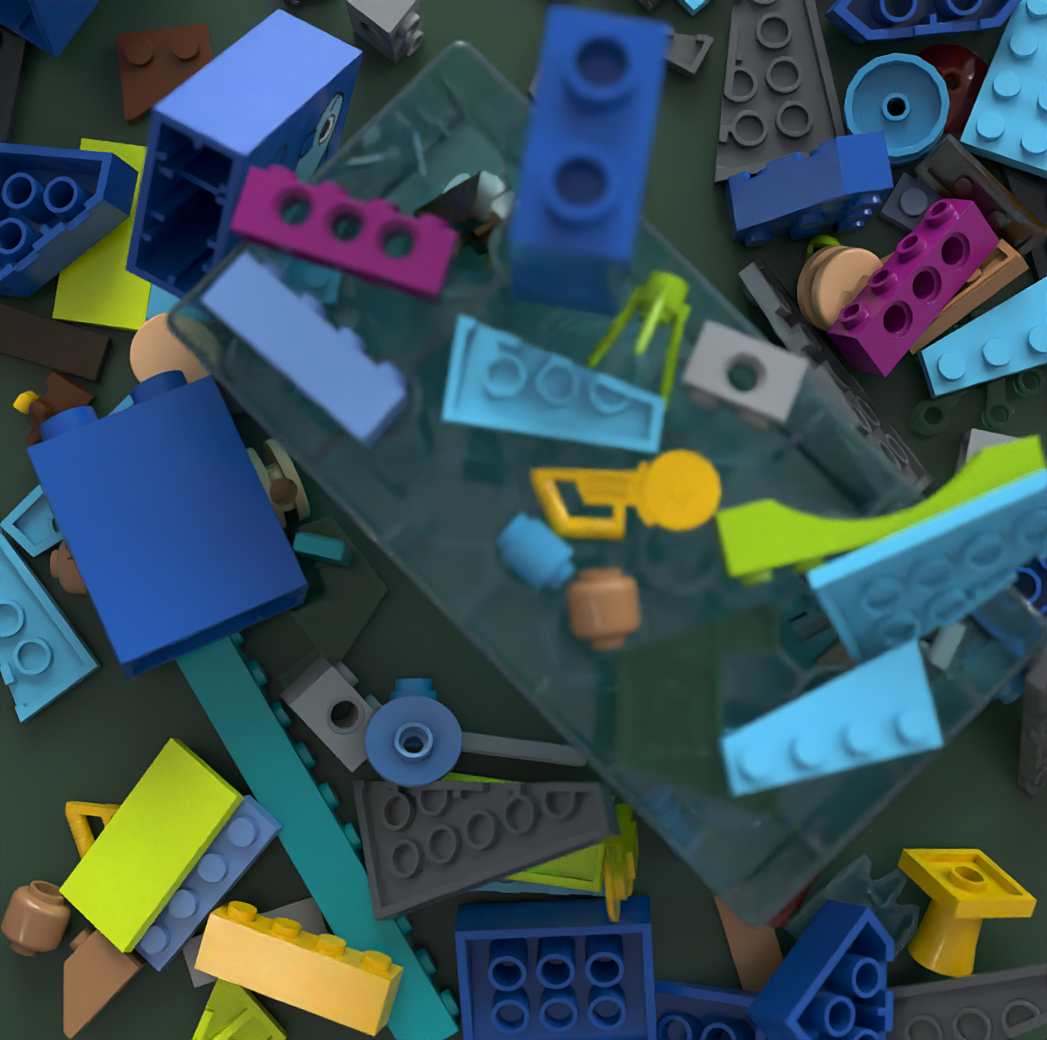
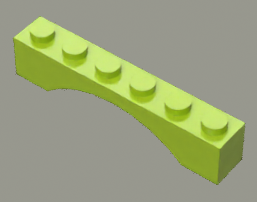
[711,436,1046,587]

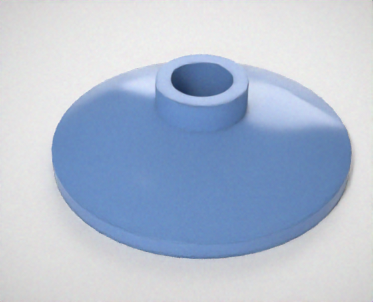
[365,696,462,787]

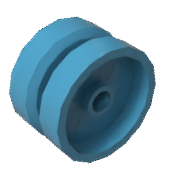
[843,53,950,168]

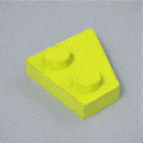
[192,978,287,1040]

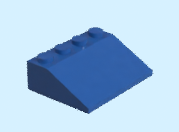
[455,896,657,1040]

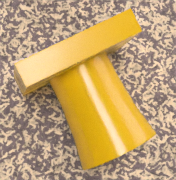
[897,849,1037,977]

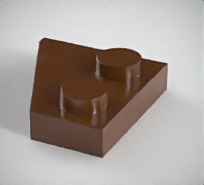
[116,23,213,125]

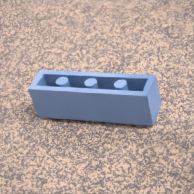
[201,251,411,450]

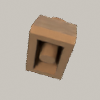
[63,925,148,1039]

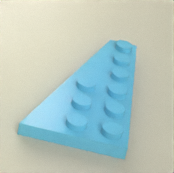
[808,469,1047,667]

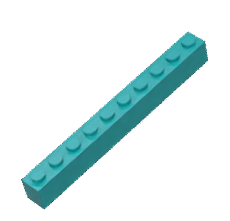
[175,631,461,1040]

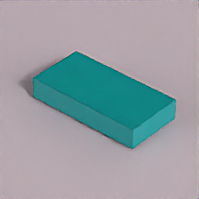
[293,531,353,567]

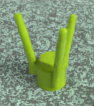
[586,271,691,413]

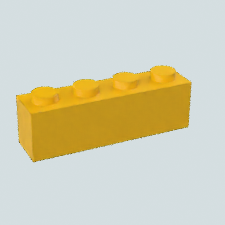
[194,901,404,1036]

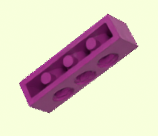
[230,165,460,305]
[827,198,1000,377]

